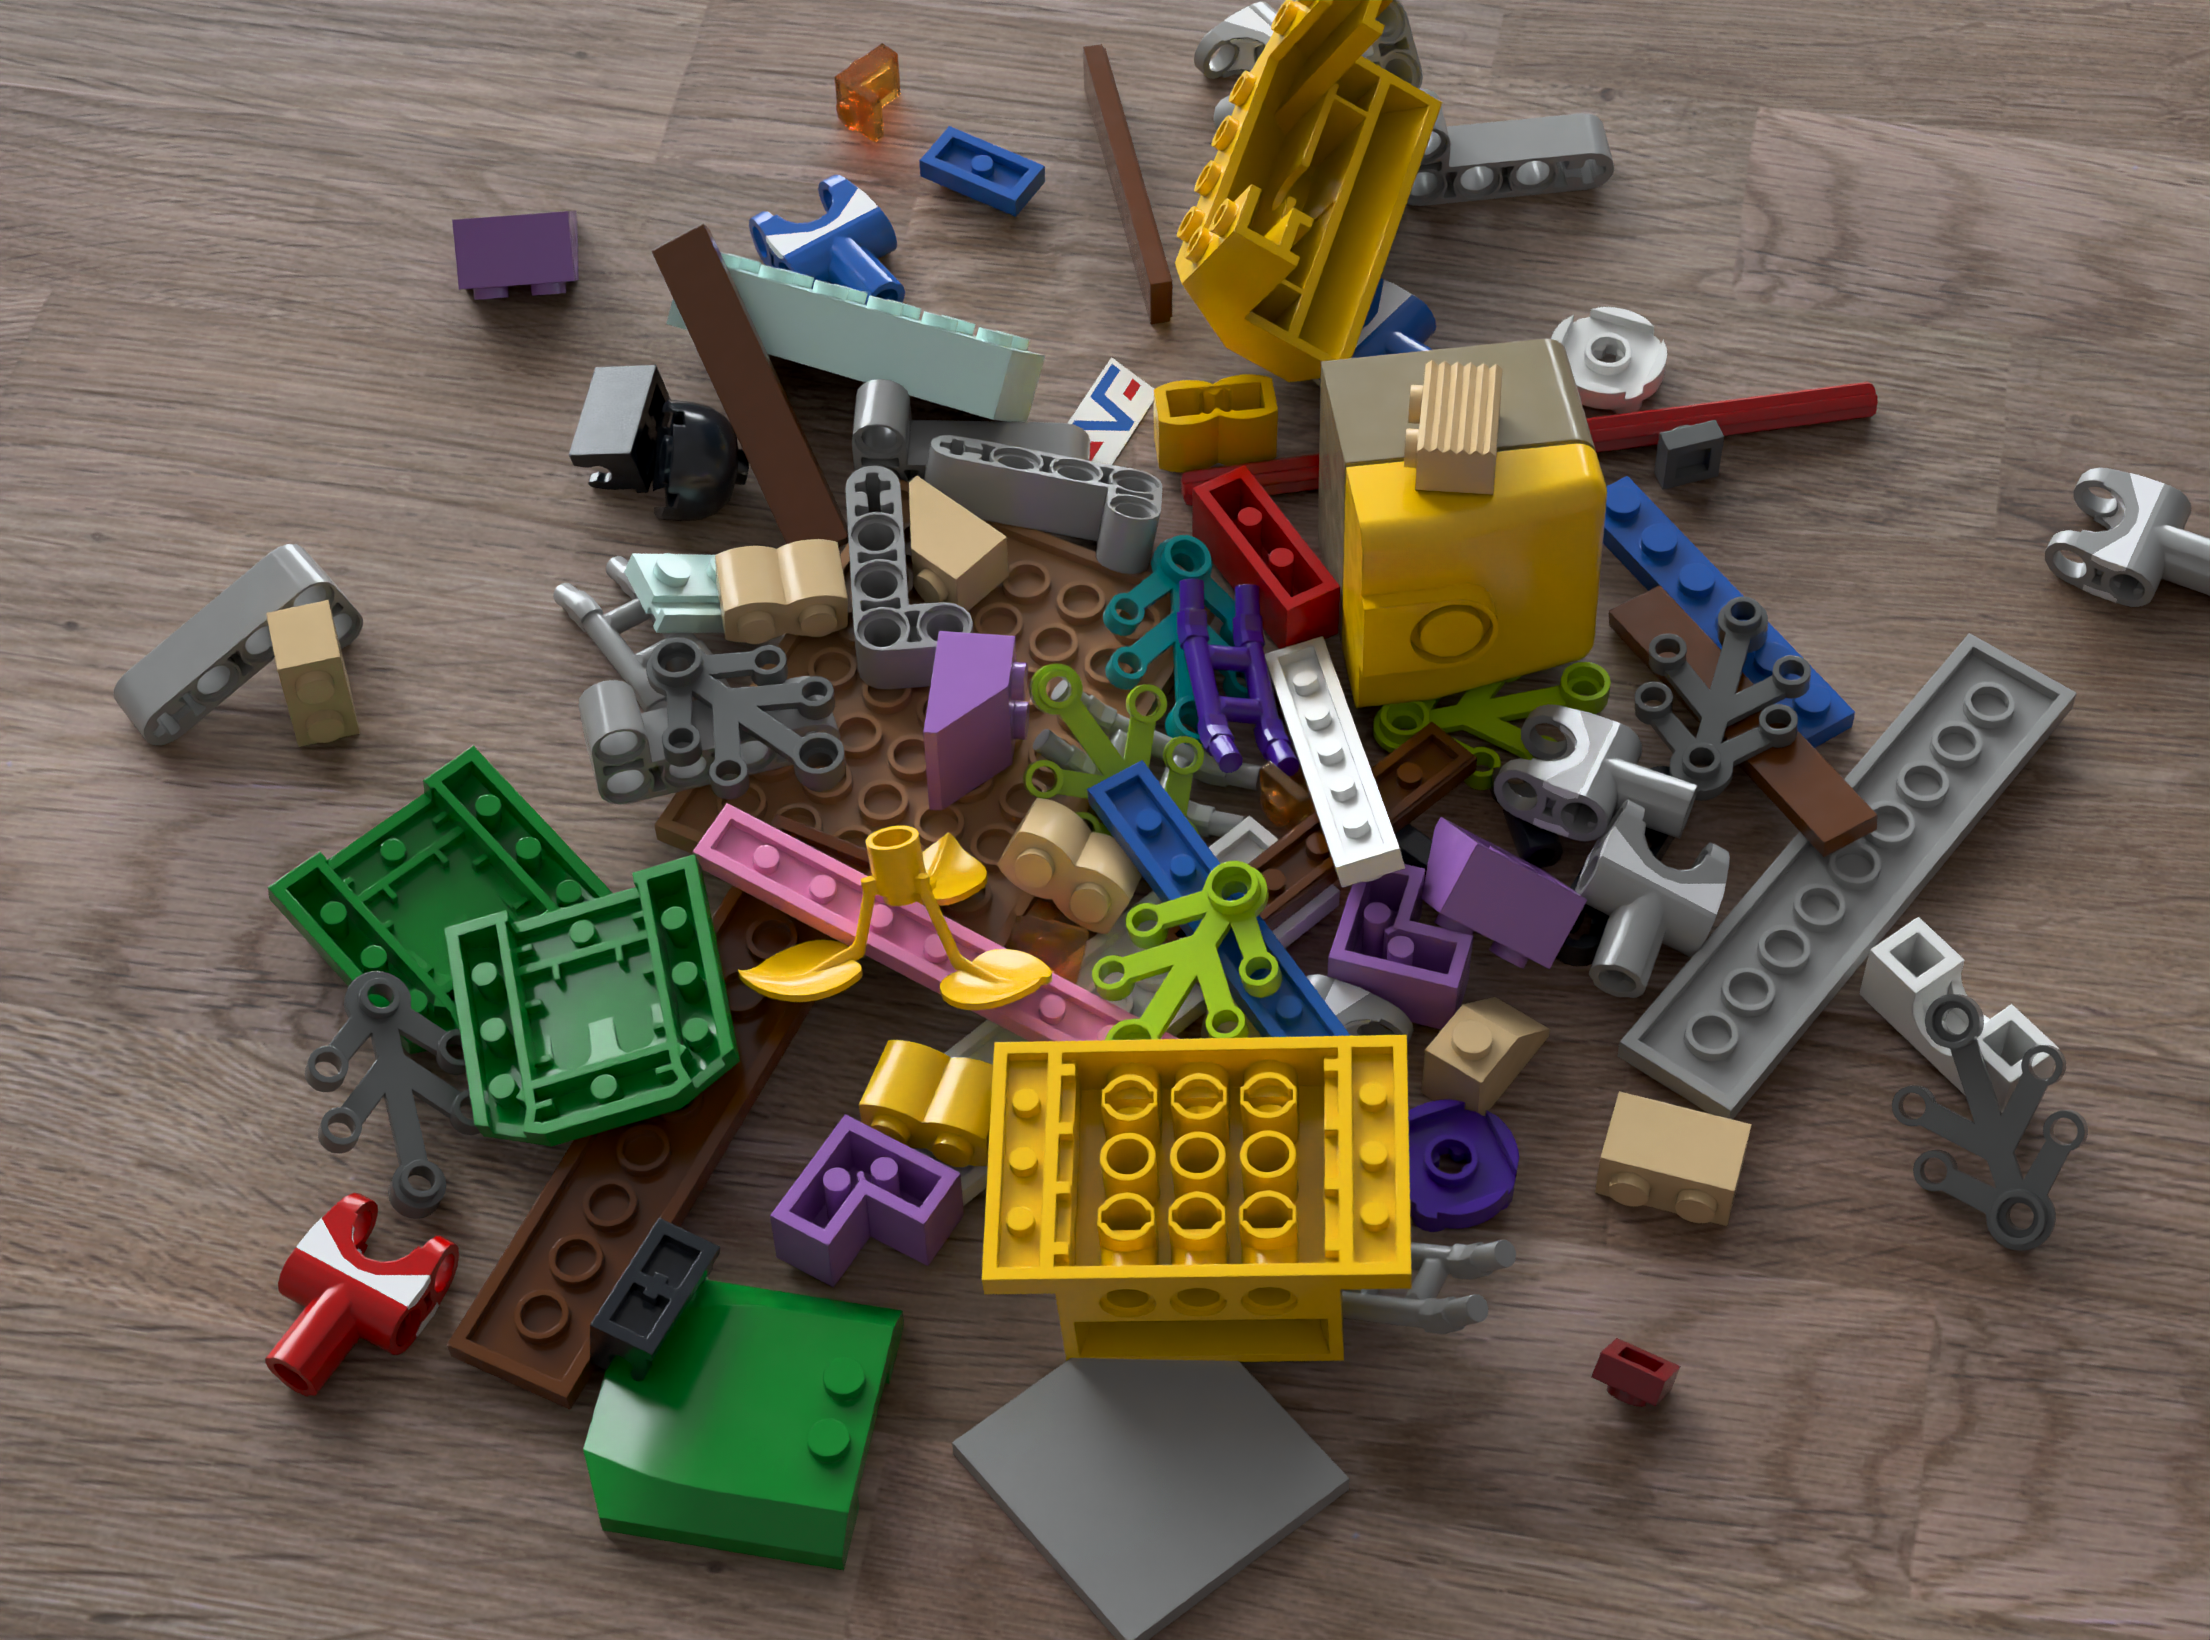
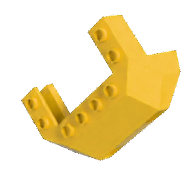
[1175,0,1442,382]

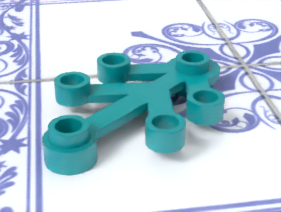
[1103,535,1249,748]

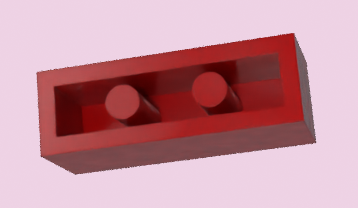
[1192,465,1340,649]

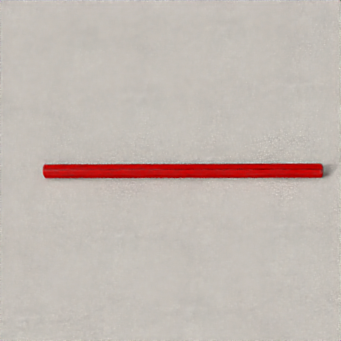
[1180,382,1878,506]

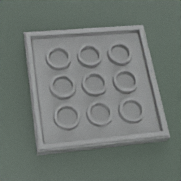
[952,1358,1349,1640]

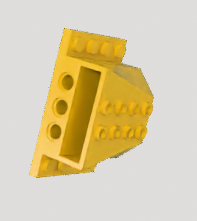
[982,1035,1412,1362]

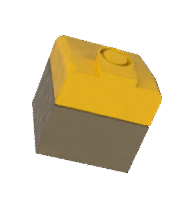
[1318,339,1607,708]

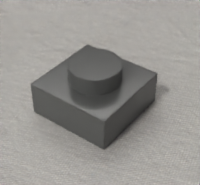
[1654,420,1724,490]

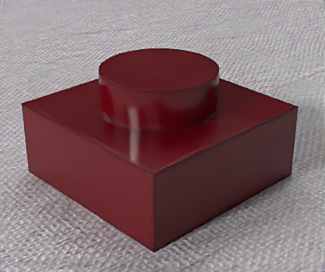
[1591,1338,1681,1407]

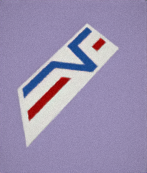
[1068,357,1154,465]

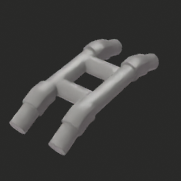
[553,556,731,712]
[1033,680,1263,838]
[1342,1239,1516,1334]

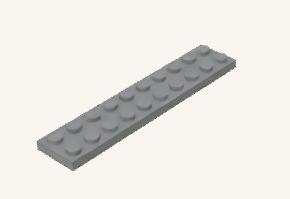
[1617,633,2077,1120]

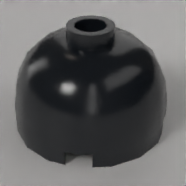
[652,399,749,521]

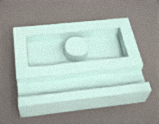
[624,553,724,633]

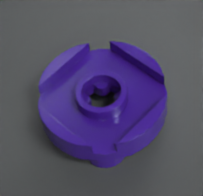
[1408,1099,1519,1232]

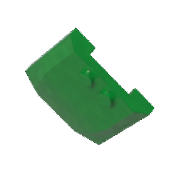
[268,745,613,1055]
[444,854,740,1146]
[583,1279,904,1571]

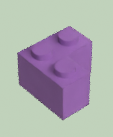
[1327,864,1473,1030]
[770,1114,964,1287]

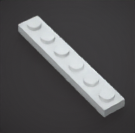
[1265,636,1405,887]

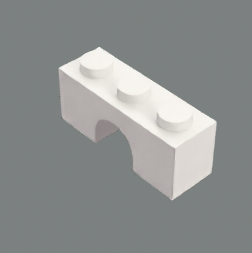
[1859,917,2059,1113]

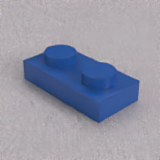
[919,126,1045,217]

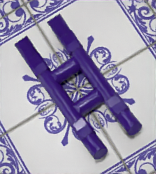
[1177,579,1300,778]

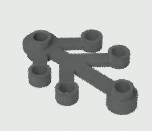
[1635,597,1811,801]
[646,638,846,800]
[305,971,480,1219]
[1892,994,2088,1251]

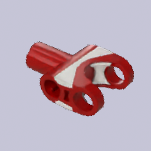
[265,1193,459,1397]

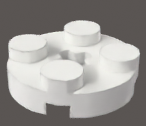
[1551,307,1667,414]

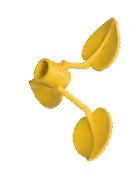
[738,826,1053,1011]

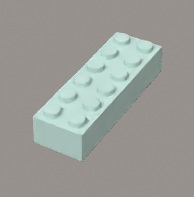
[667,252,1045,422]

